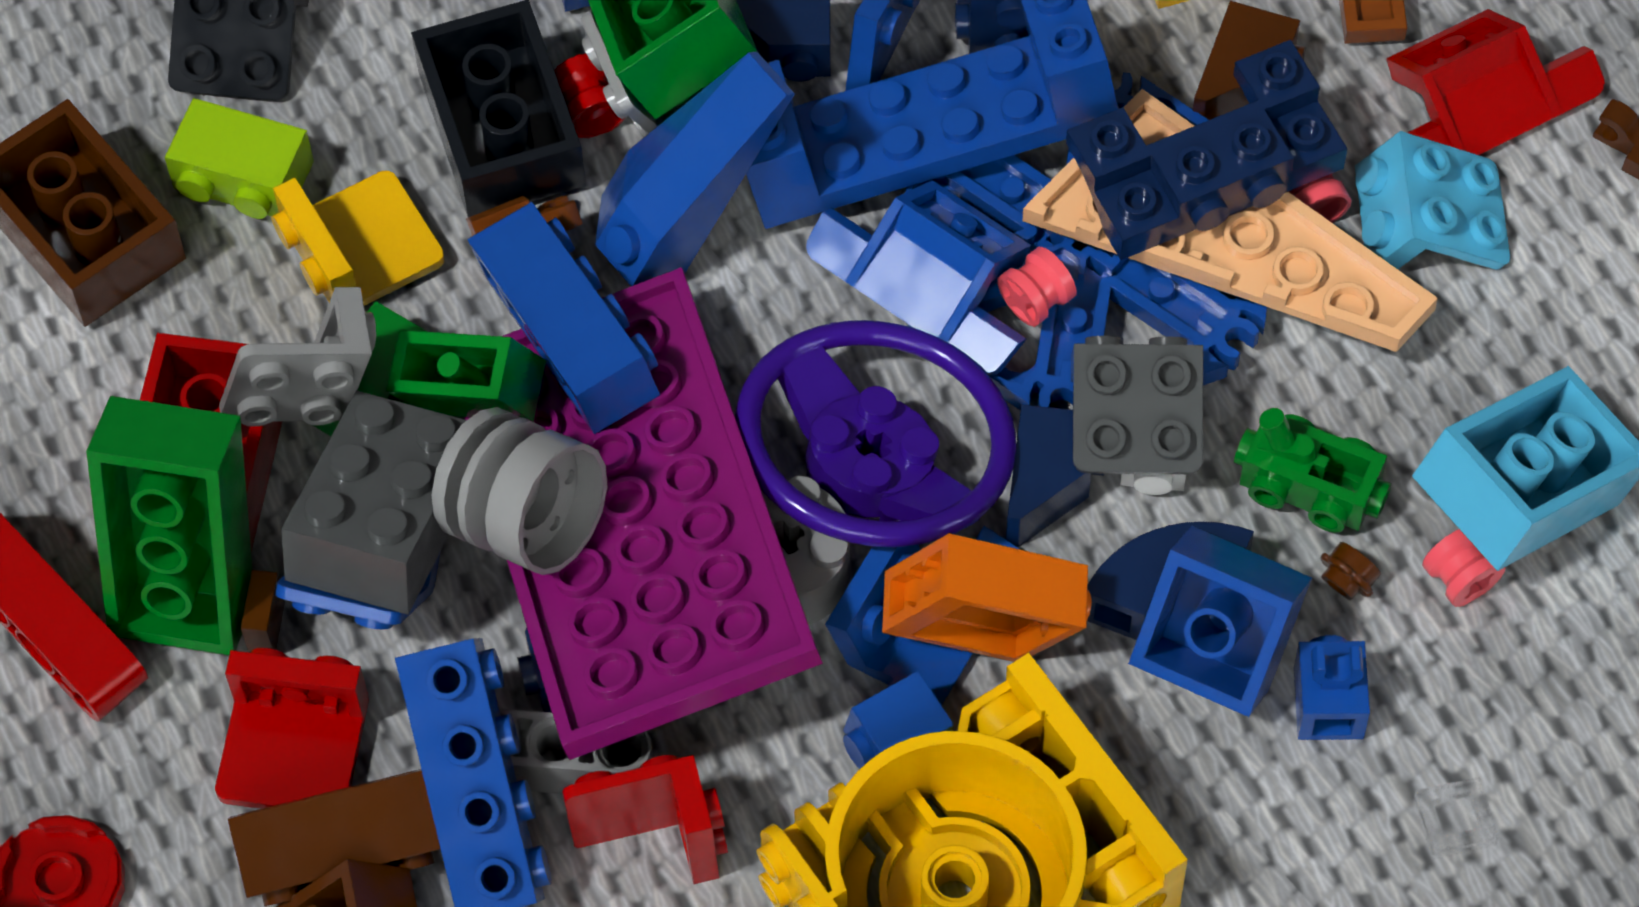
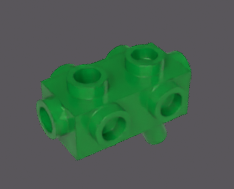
[1234,408,1392,533]

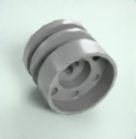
[431,407,607,575]

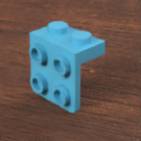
[1355,131,1510,270]

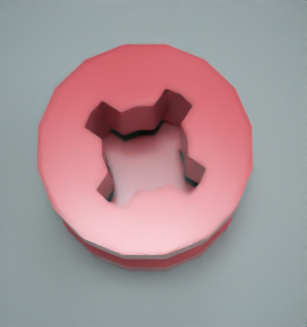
[997,246,1077,327]
[1422,529,1506,607]

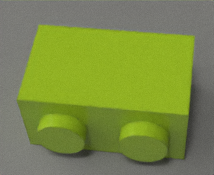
[165,98,314,219]

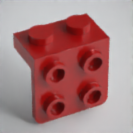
[215,648,369,809]
[562,755,728,884]

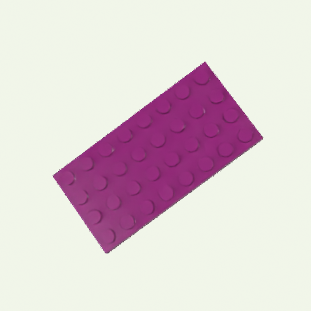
[464,267,823,760]

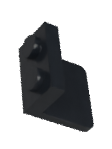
[168,0,309,100]

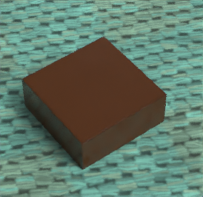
[241,570,285,652]

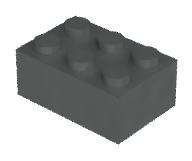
[281,390,467,615]

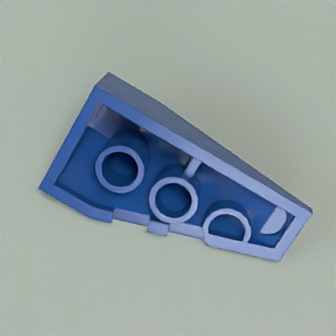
[595,51,795,286]

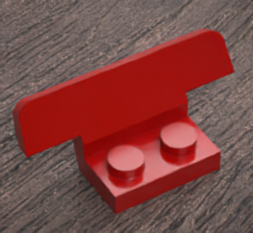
[1386,9,1605,155]

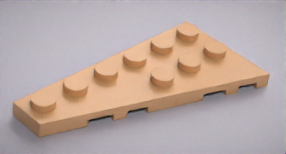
[1022,89,1438,352]

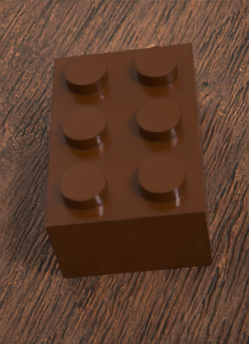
[0,99,186,327]

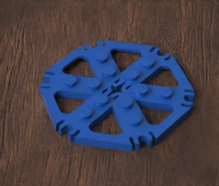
[906,72,1267,411]

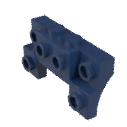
[1066,40,1348,260]

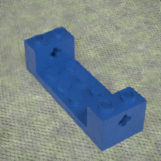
[746,0,1118,229]

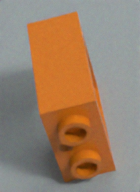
[882,533,1092,662]

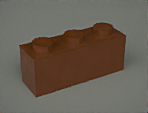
[228,769,440,906]

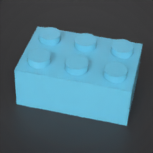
[1412,366,1639,571]

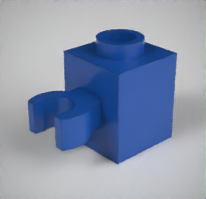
[1293,635,1370,740]

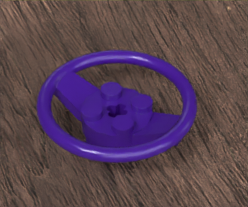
[735,320,1016,547]

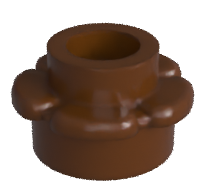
[1320,542,1381,600]

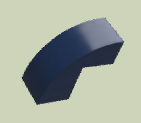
[1087,522,1254,640]

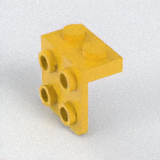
[271,170,445,306]

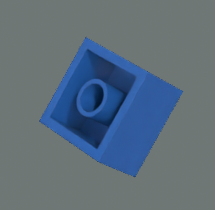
[1128,526,1312,717]

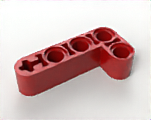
[0,513,148,722]

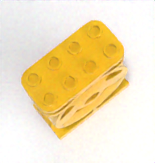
[756,653,1188,907]

